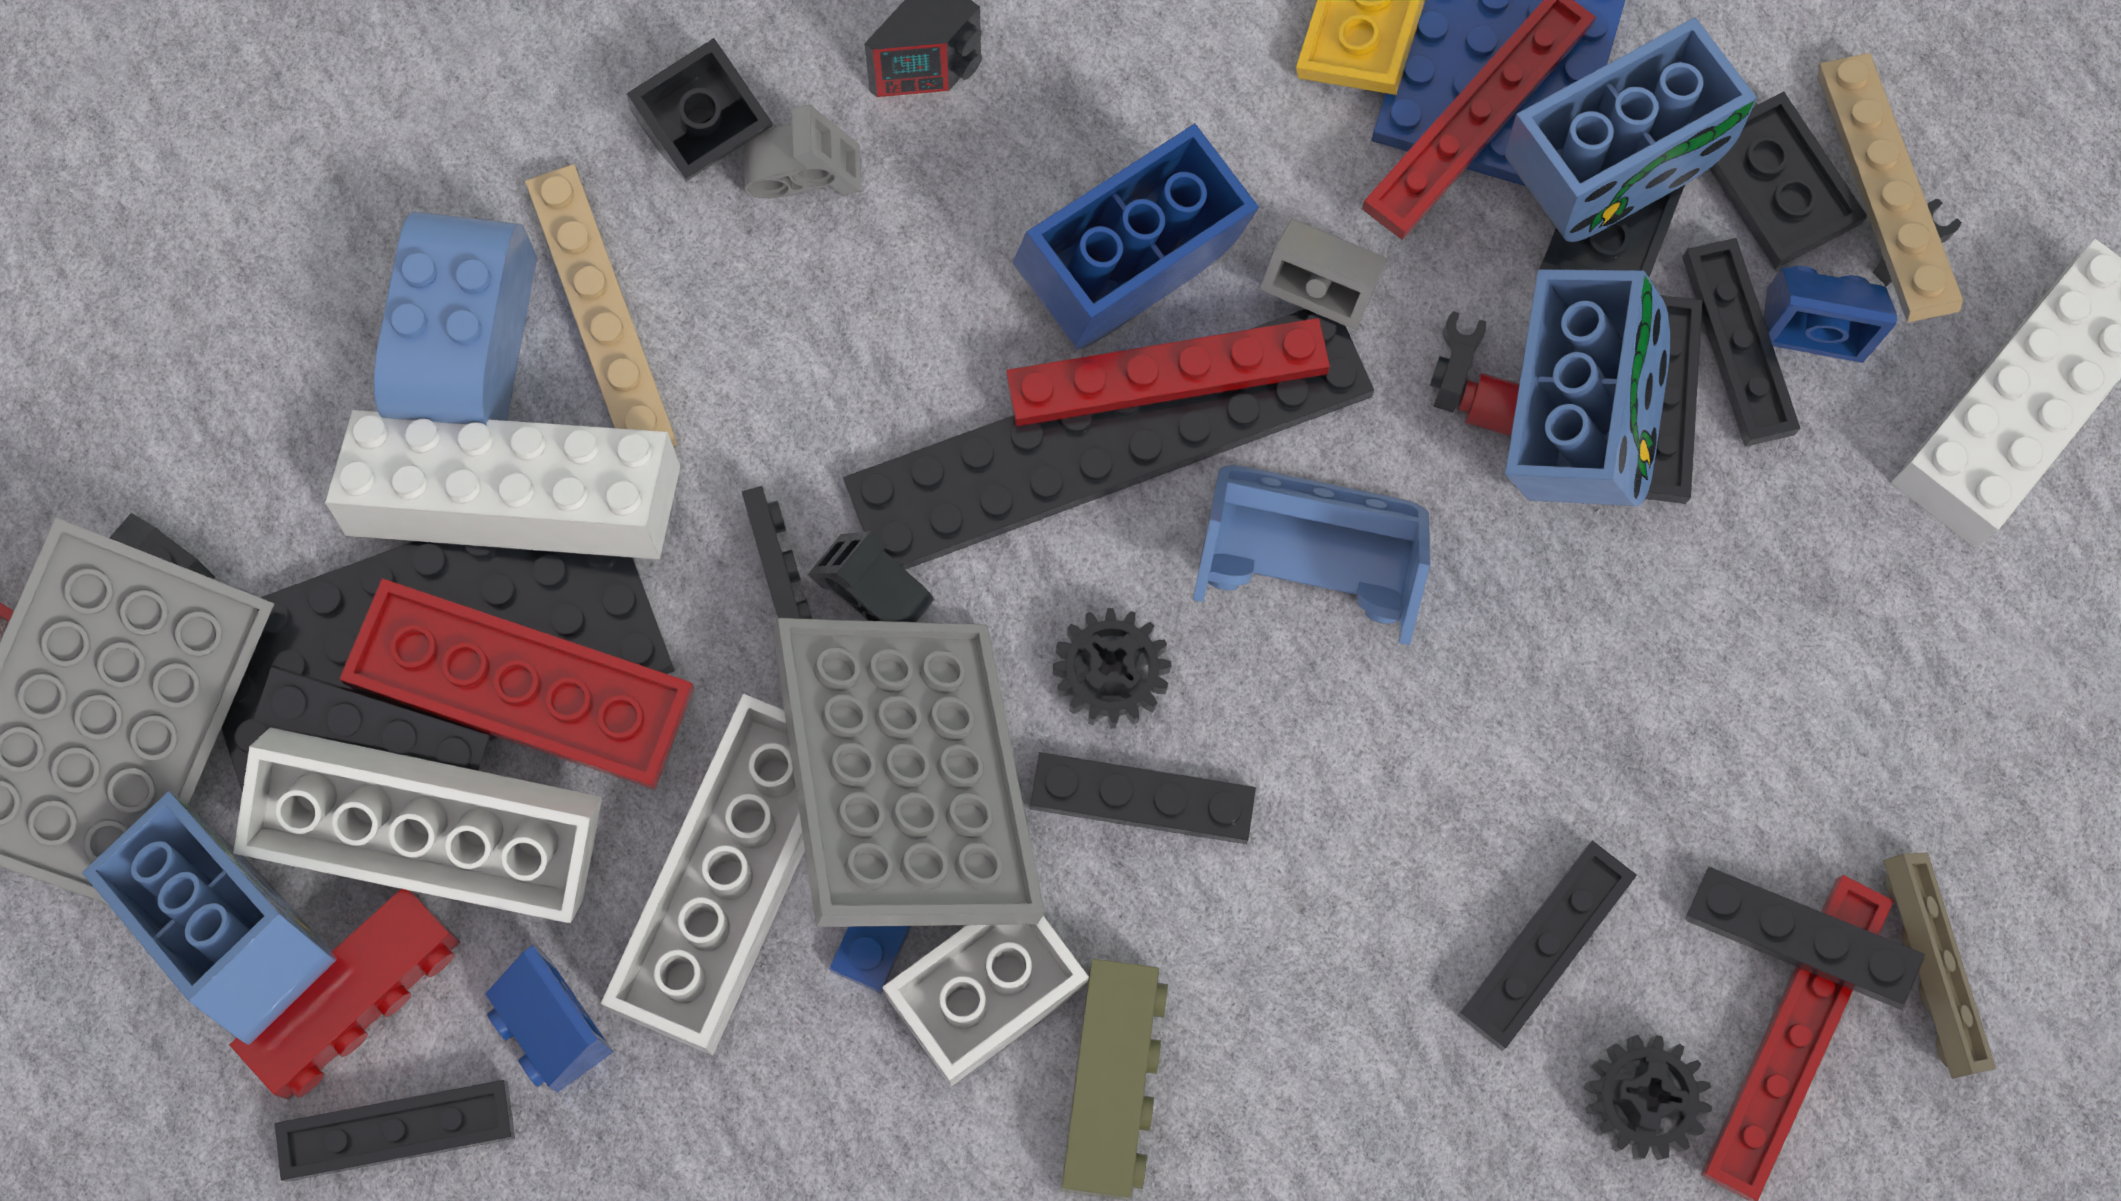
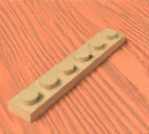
[1818,53,1963,323]
[525,164,678,447]

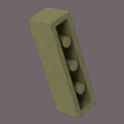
[1061,958,1168,1201]

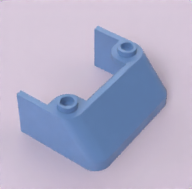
[1193,465,1430,645]

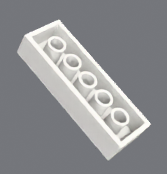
[1891,239,2121,549]
[325,410,680,559]
[601,694,805,1056]
[233,727,602,924]

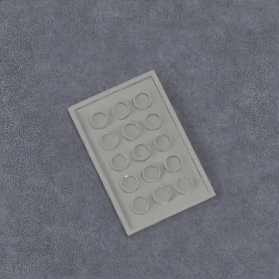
[0,517,274,904]
[772,618,1045,927]

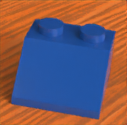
[1764,266,1897,363]
[485,945,614,1092]

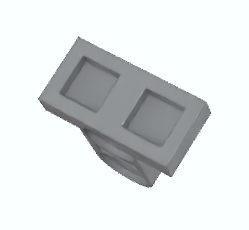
[744,104,861,199]

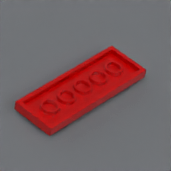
[339,578,694,790]

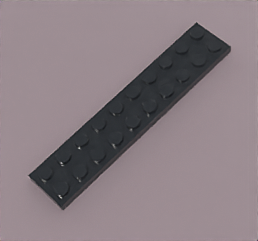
[843,309,1374,570]

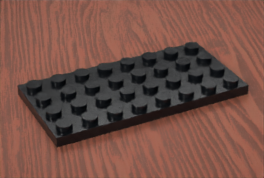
[221,541,675,792]

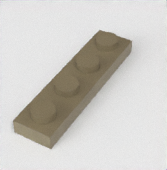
[1884,852,1996,1079]

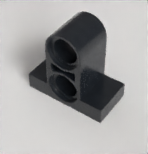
[807,531,934,622]

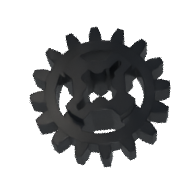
[1053,608,1171,729]
[1584,1035,1712,1160]

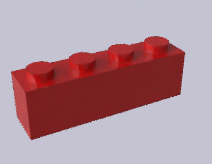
[229,889,460,1100]

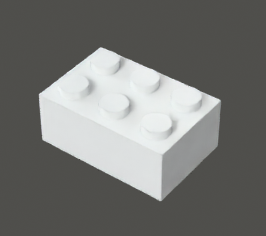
[882,916,1089,1087]

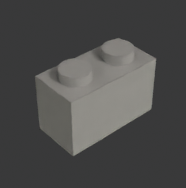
[1260,218,1388,330]

